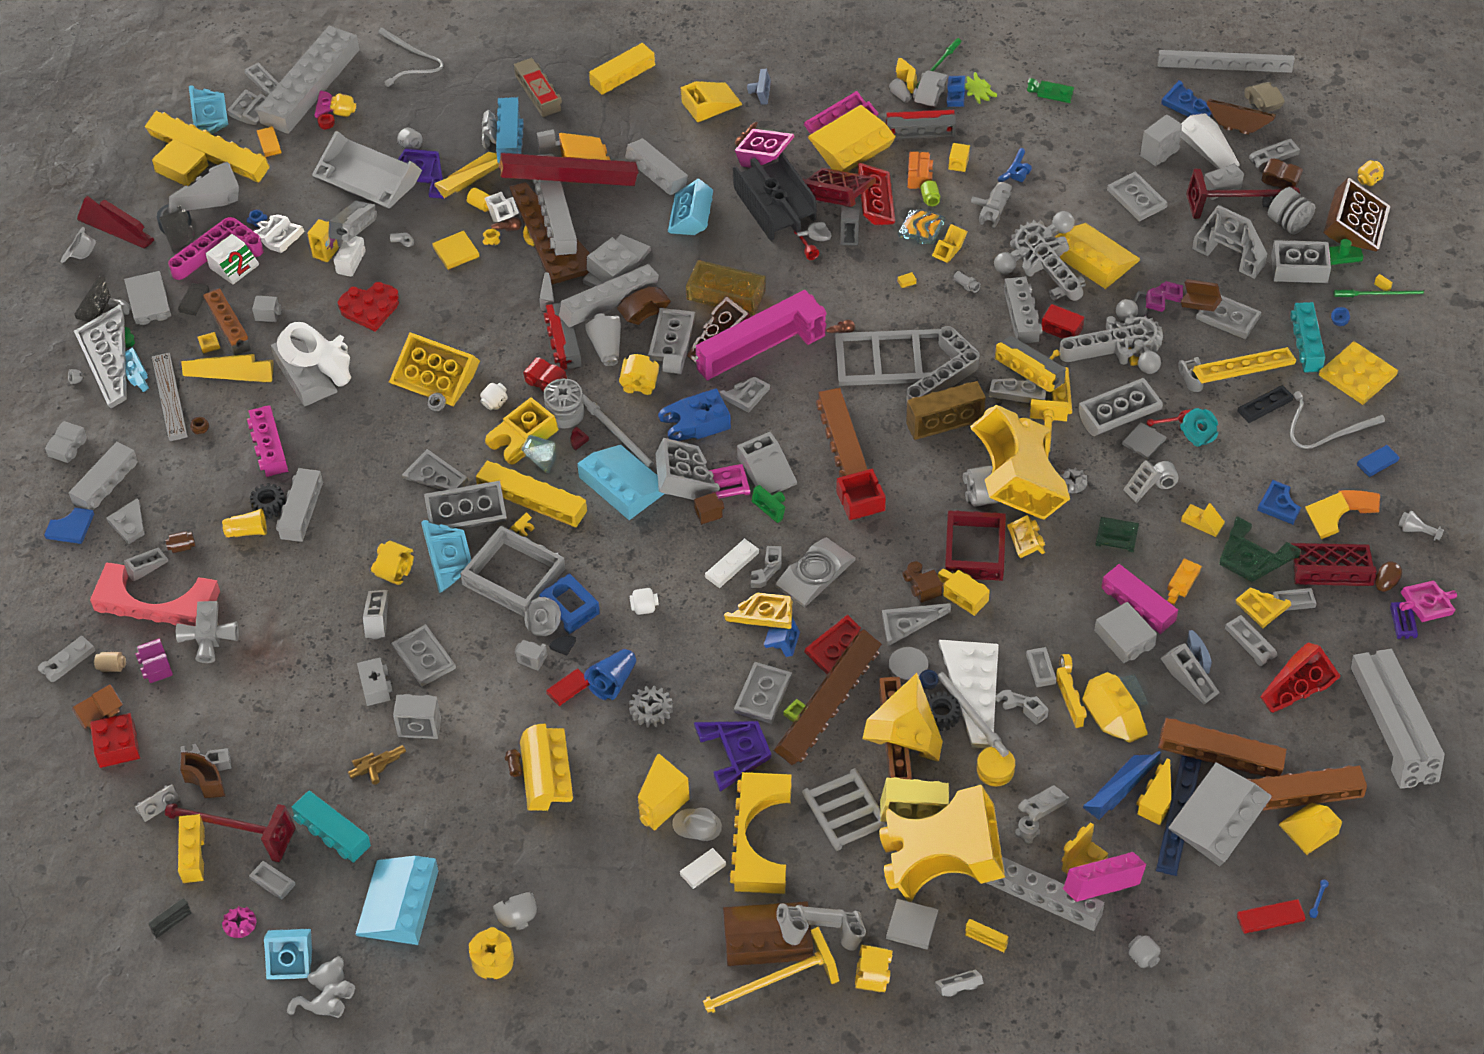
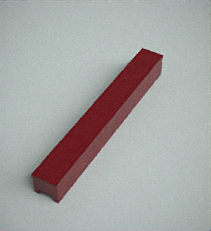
[499,153,639,186]

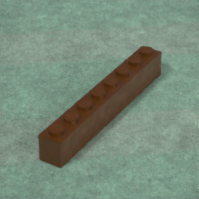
[774,629,882,765]

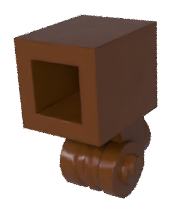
[903,561,943,603]

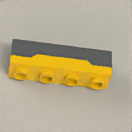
[995,336,1066,392]

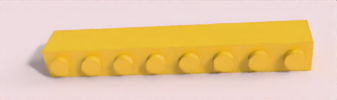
[145,111,270,183]

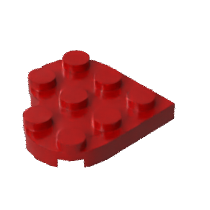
[338,282,399,332]

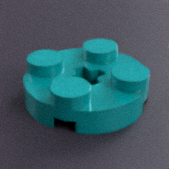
[1180,408,1218,447]

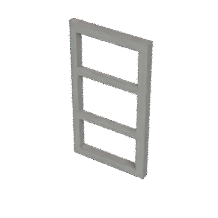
[834,329,952,386]

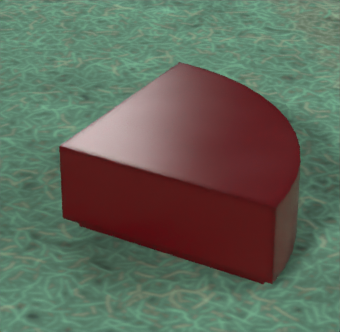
[570,426,589,451]

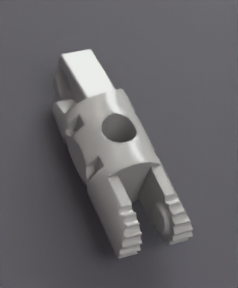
[482,110,497,148]

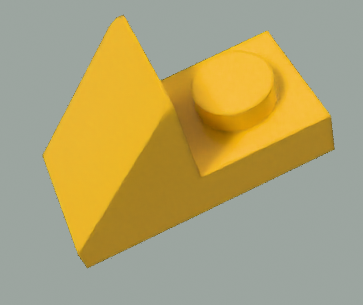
[1181,503,1225,537]

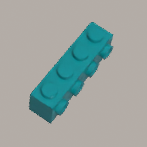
[1290,302,1325,372]
[292,790,371,863]

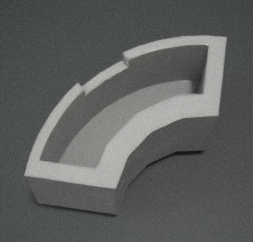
[913,70,947,107]

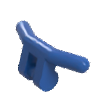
[998,148,1032,182]

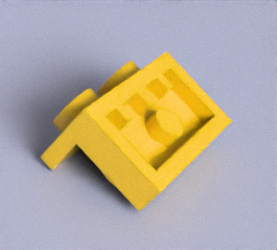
[1007,515,1045,558]

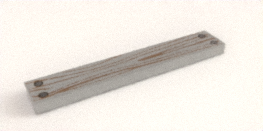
[152,352,188,441]

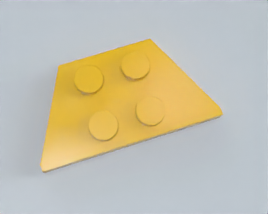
[724,593,793,629]

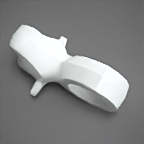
[277,322,351,387]

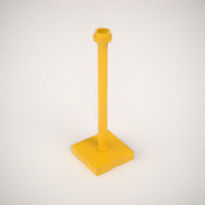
[703,927,839,1013]

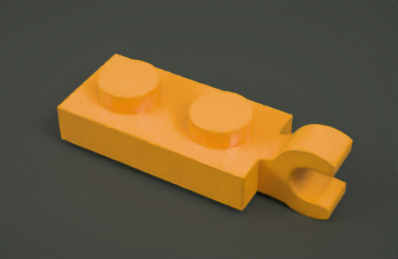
[1167,558,1202,605]

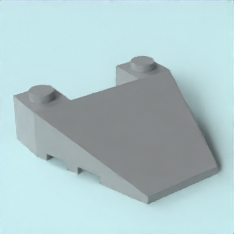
[1192,205,1267,279]

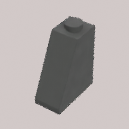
[841,203,860,245]

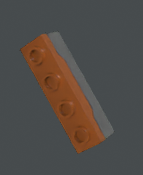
[203,288,251,356]

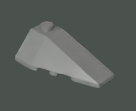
[169,162,239,213]

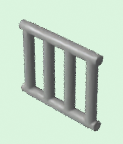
[802,768,888,851]

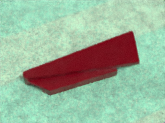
[77,196,155,248]

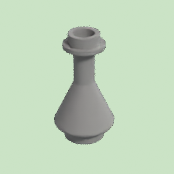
[1398,511,1444,541]

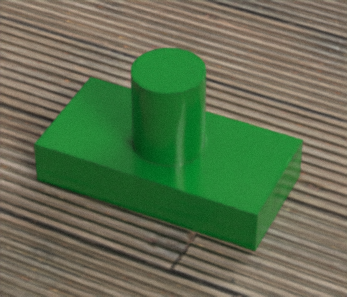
[1329,239,1364,265]
[752,485,785,523]

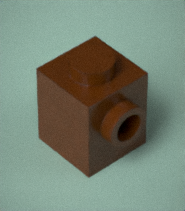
[694,492,725,525]

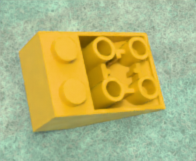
[681,81,742,123]

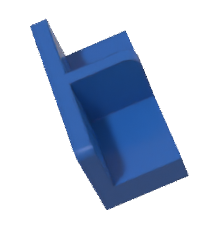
[764,617,800,657]

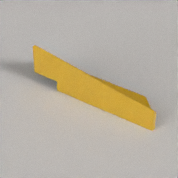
[434,152,499,198]
[181,354,274,382]

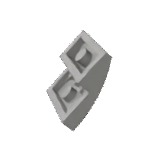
[227,89,267,125]

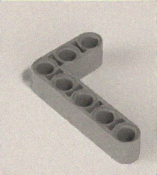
[906,326,980,404]

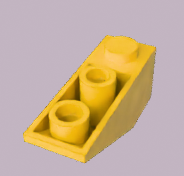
[1136,758,1171,825]

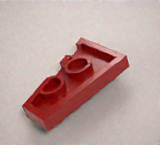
[804,614,861,675]

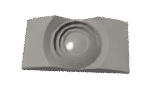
[775,537,856,608]

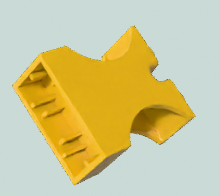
[970,405,1070,520]
[880,785,1005,902]

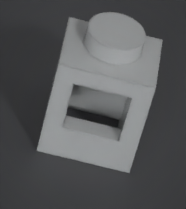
[515,640,548,671]

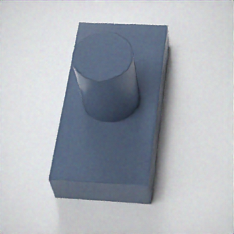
[747,69,771,105]

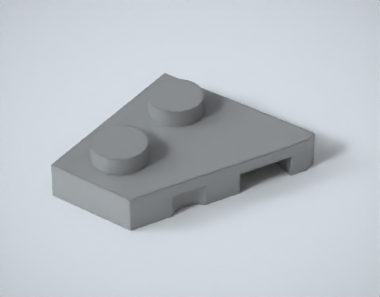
[106,499,145,545]

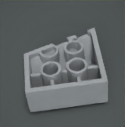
[656,438,720,500]

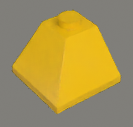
[1279,803,1342,855]

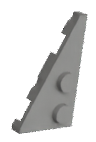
[882,603,951,646]

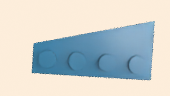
[496,97,524,163]

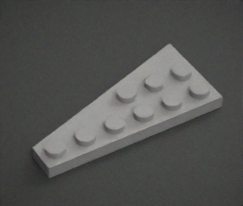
[74,304,127,408]

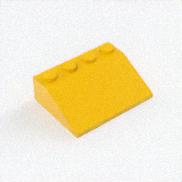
[808,105,896,172]
[1055,223,1140,289]
[389,332,480,407]

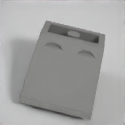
[737,432,797,495]

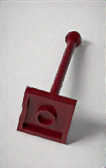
[1186,169,1300,219]
[165,803,296,863]

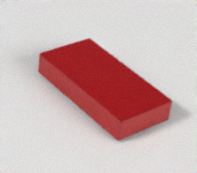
[546,668,590,706]

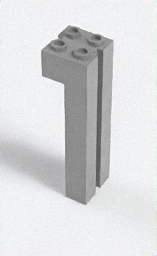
[1351,648,1445,789]

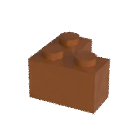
[72,684,123,730]

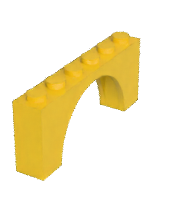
[730,772,792,894]

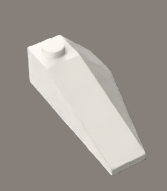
[1181,114,1240,169]

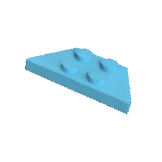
[189,85,229,135]
[421,520,472,593]

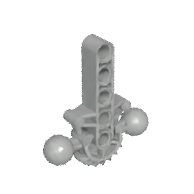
[994,211,1083,301]
[1059,299,1163,374]

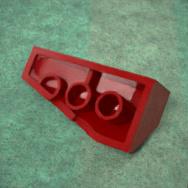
[1260,643,1341,713]

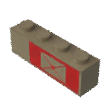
[514,58,562,117]

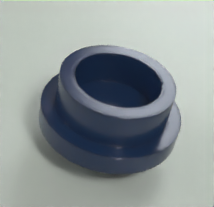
[919,670,939,690]

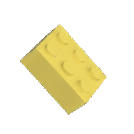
[880,777,949,822]

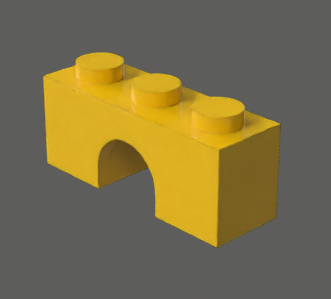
[178,814,205,883]

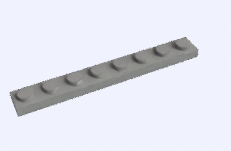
[1158,50,1295,73]

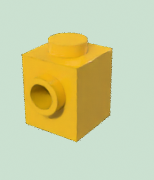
[948,143,970,172]

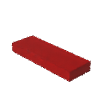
[1237,899,1306,934]

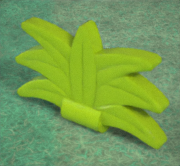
[965,72,997,104]

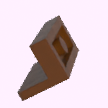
[1181,279,1222,312]

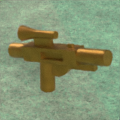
[348,745,406,785]

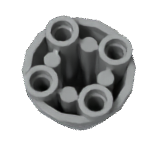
[585,313,621,366]

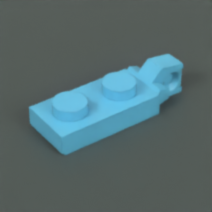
[125,348,149,392]

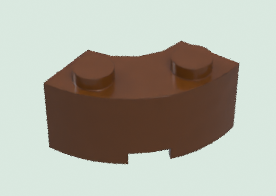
[617,286,671,325]
[180,752,225,798]

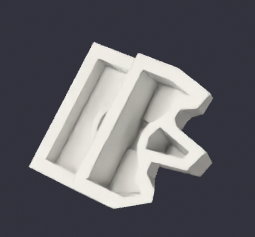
[254,215,305,253]

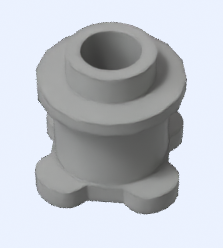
[1015,816,1040,844]

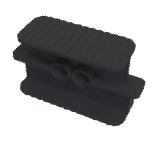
[733,153,817,241]

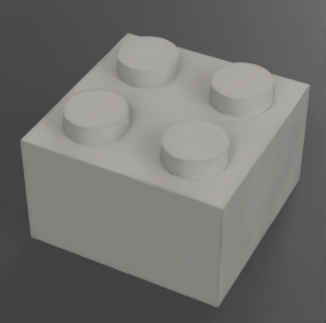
[1140,114,1182,166]
[587,237,638,283]
[393,694,441,739]

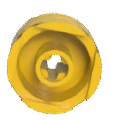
[619,354,659,395]
[371,541,414,585]
[469,927,514,979]
[855,945,892,992]

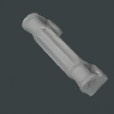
[777,903,866,951]

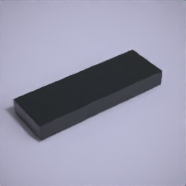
[1237,385,1294,423]

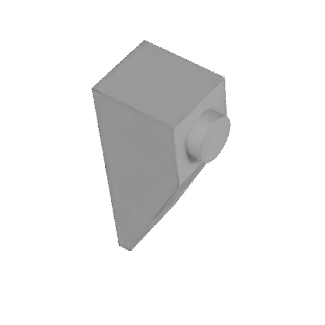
[363,590,388,639]
[1160,643,1220,704]

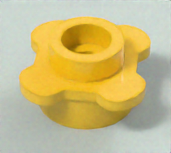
[483,229,500,245]

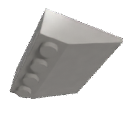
[1168,763,1272,867]

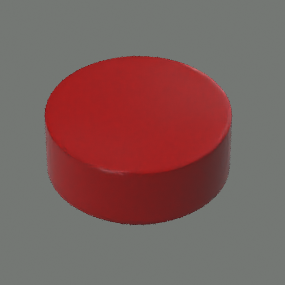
[317,113,335,129]

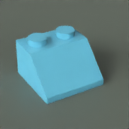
[264,929,312,980]

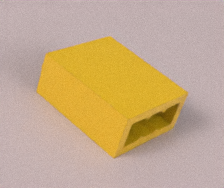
[152,139,209,186]

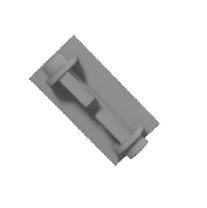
[135,784,180,822]

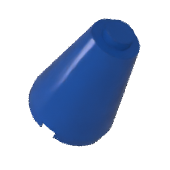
[584,649,636,700]

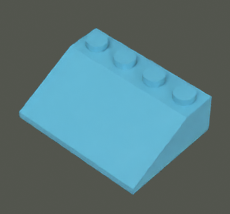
[577,445,665,520]
[356,856,438,945]

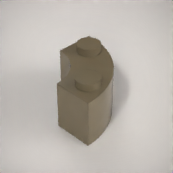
[1244,82,1285,112]

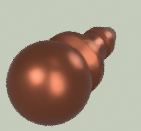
[735,122,758,147]
[491,217,522,231]
[826,319,855,333]

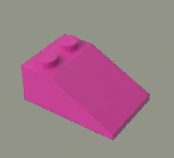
[735,129,794,168]

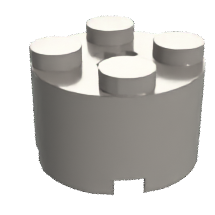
[963,466,998,507]

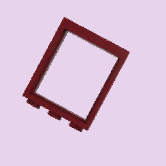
[945,510,1006,581]

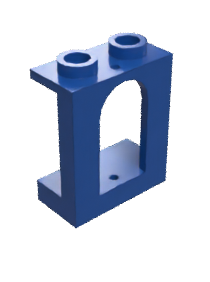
[539,574,600,634]

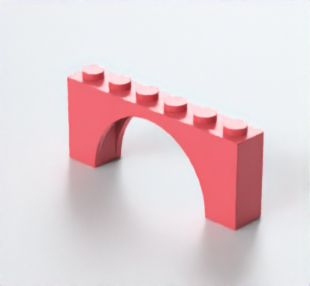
[90,562,220,626]

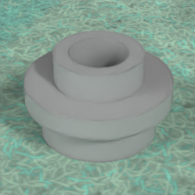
[427,393,446,411]

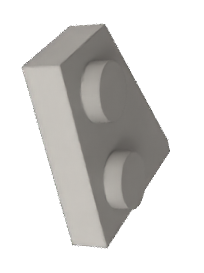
[720,377,770,413]

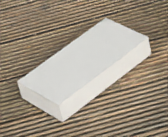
[680,848,726,889]

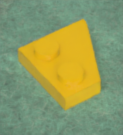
[1235,588,1291,628]

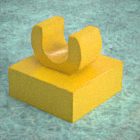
[508,512,534,537]

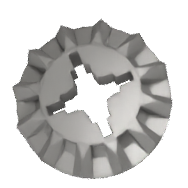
[1059,467,1087,493]

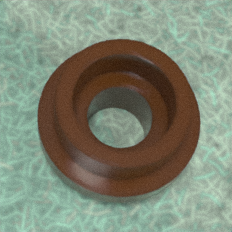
[190,417,209,434]

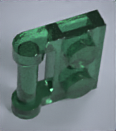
[1095,517,1139,553]

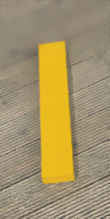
[1193,347,1296,384]

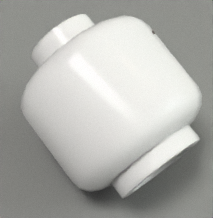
[480,383,508,410]
[630,588,659,615]

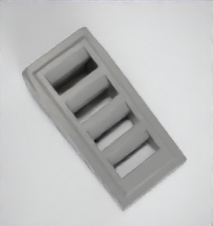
[539,272,554,311]
[1123,460,1162,503]
[124,547,168,582]

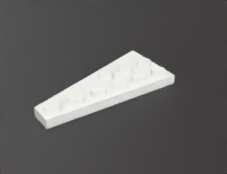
[939,640,998,748]

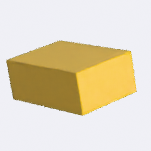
[897,272,917,288]
[1374,274,1393,291]

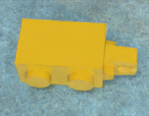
[938,569,990,616]

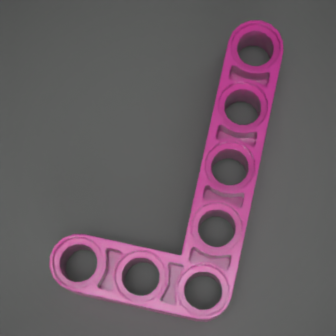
[168,217,264,280]

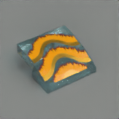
[898,210,946,244]

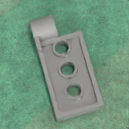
[648,308,696,374]

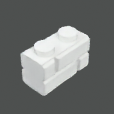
[334,236,366,277]

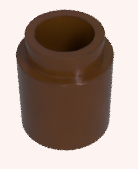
[166,531,195,553]

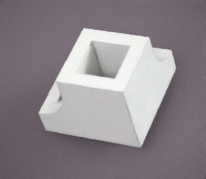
[485,192,519,222]

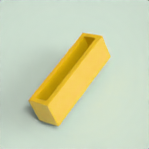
[589,43,655,95]

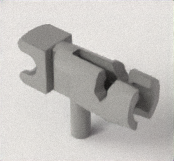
[971,182,1012,228]

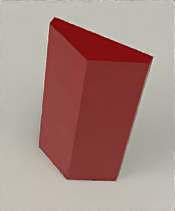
[858,163,895,225]

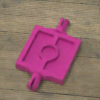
[1400,581,1457,622]

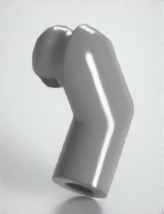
[390,233,414,247]

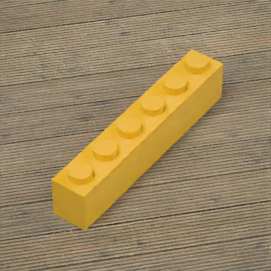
[476,461,587,527]

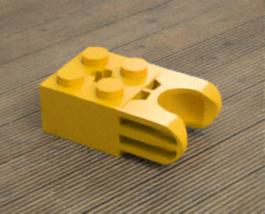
[485,397,559,465]

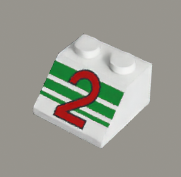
[206,234,259,285]

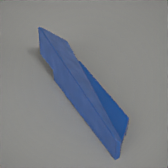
[1083,751,1161,820]

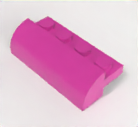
[804,91,879,134]

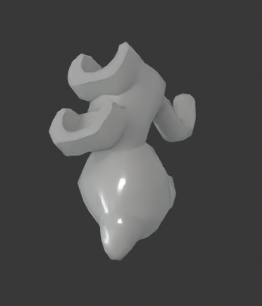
[287,956,355,1018]

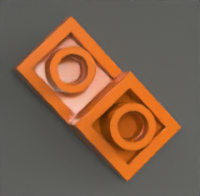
[1338,490,1380,513]

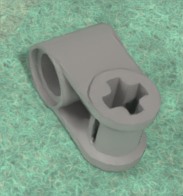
[1178,357,1204,392]

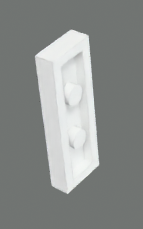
[705,538,759,588]

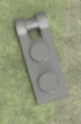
[1249,139,1300,171]
[1225,615,1277,666]
[38,636,96,682]
[1018,785,1069,822]

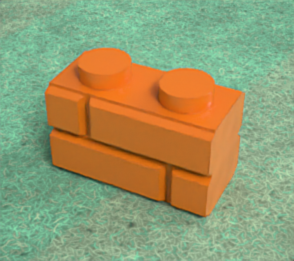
[907,152,933,189]

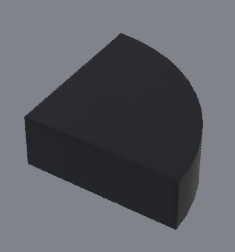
[549,636,576,656]

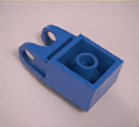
[658,388,731,441]

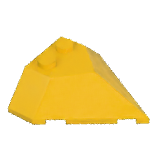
[863,673,943,761]

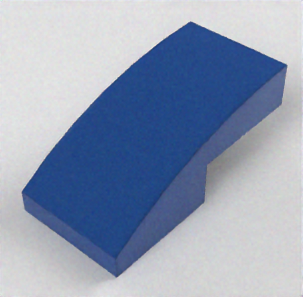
[947,76,966,107]

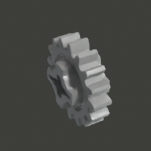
[629,686,673,727]

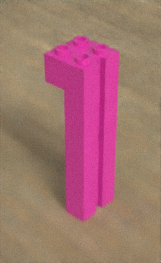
[696,290,827,381]

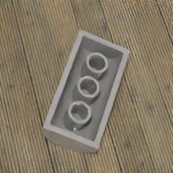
[1079,378,1163,436]

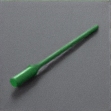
[916,38,962,88]
[1333,289,1424,298]

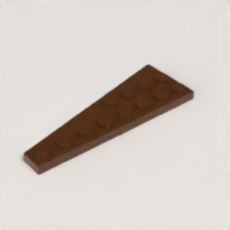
[509,182,590,285]

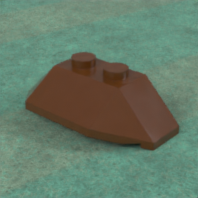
[1207,99,1276,134]

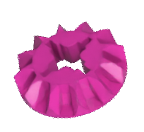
[222,906,256,938]

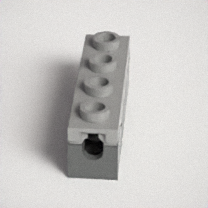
[328,201,377,241]

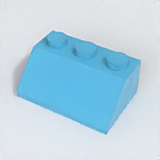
[668,178,713,235]

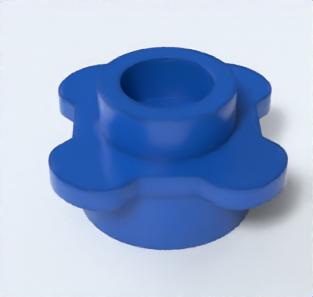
[247,210,267,227]

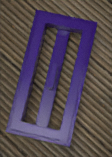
[1390,602,1418,639]

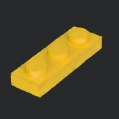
[1056,667,1087,728]

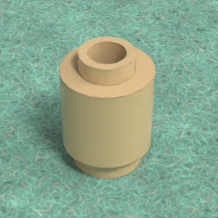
[94,652,126,672]

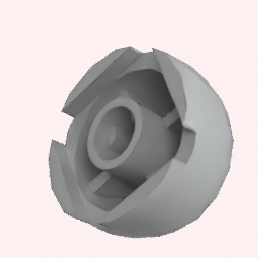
[493,892,537,930]

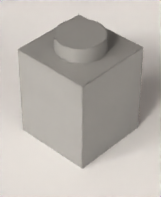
[252,296,282,322]

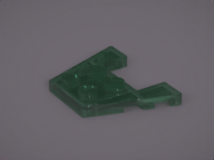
[1219,516,1301,582]

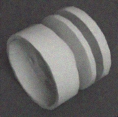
[1268,187,1316,235]
[543,378,585,428]

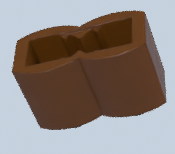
[1261,158,1303,190]

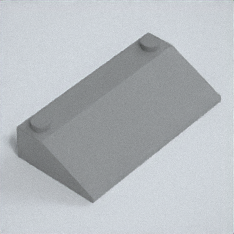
[312,131,422,209]

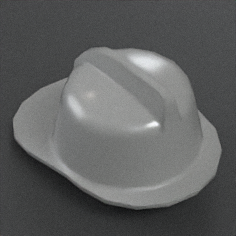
[60,227,96,263]
[672,807,722,841]

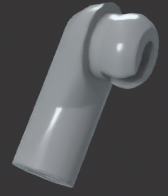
[108,298,131,315]

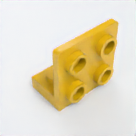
[1062,822,1108,874]

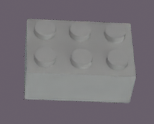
[1271,240,1331,283]

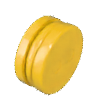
[977,747,1015,786]

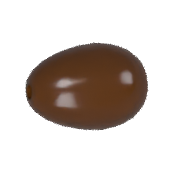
[1375,561,1402,592]

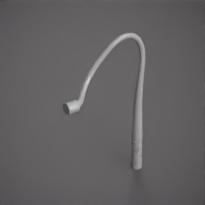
[379,28,443,87]
[1290,391,1385,449]

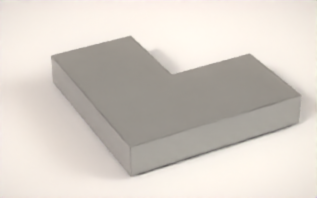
[537,129,561,157]

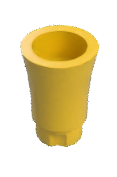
[222,509,267,537]

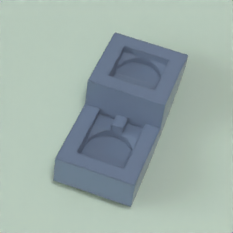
[1187,630,1212,674]

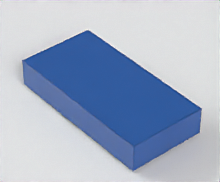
[1357,445,1399,477]

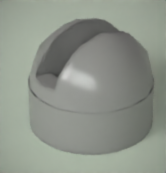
[68,369,83,384]

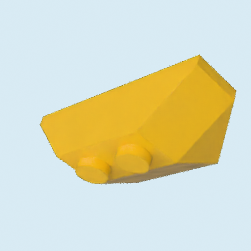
[1082,672,1148,743]

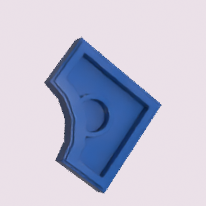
[1257,480,1301,525]
[44,508,94,544]

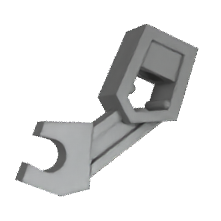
[751,546,782,588]
[995,690,1049,725]
[181,744,231,771]

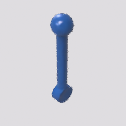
[1309,879,1329,918]

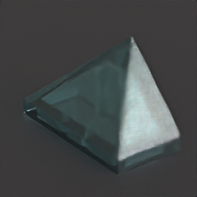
[521,435,557,473]

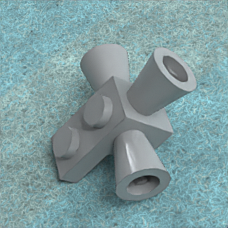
[176,601,239,663]

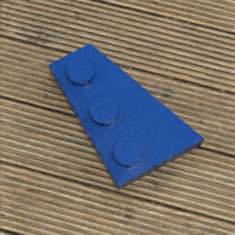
[1161,80,1213,118]

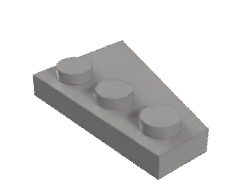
[989,378,1047,403]
[402,449,469,491]

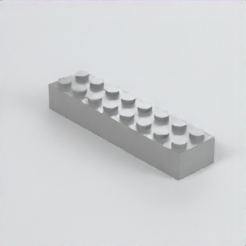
[257,26,360,134]

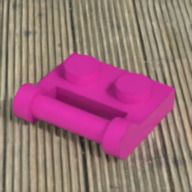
[708,464,750,499]

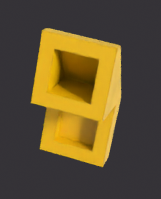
[896,58,917,93]
[932,224,968,263]

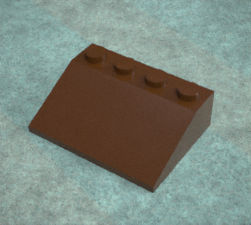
[1323,177,1390,252]
[723,901,813,966]

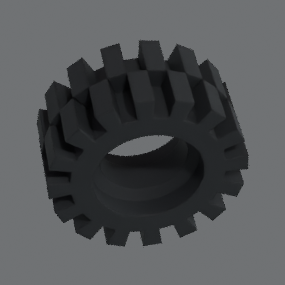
[250,483,286,519]
[927,692,960,731]

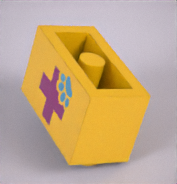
[308,219,339,263]

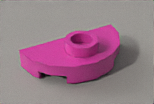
[315,91,332,118]

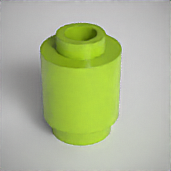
[920,181,941,207]

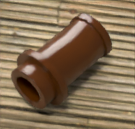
[505,749,523,777]

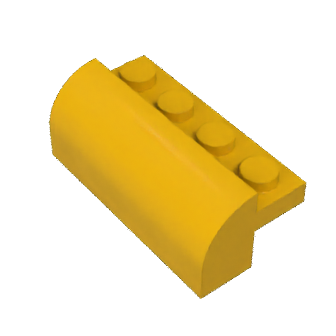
[520,724,573,811]

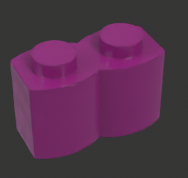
[135,638,173,683]

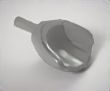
[797,222,832,241]

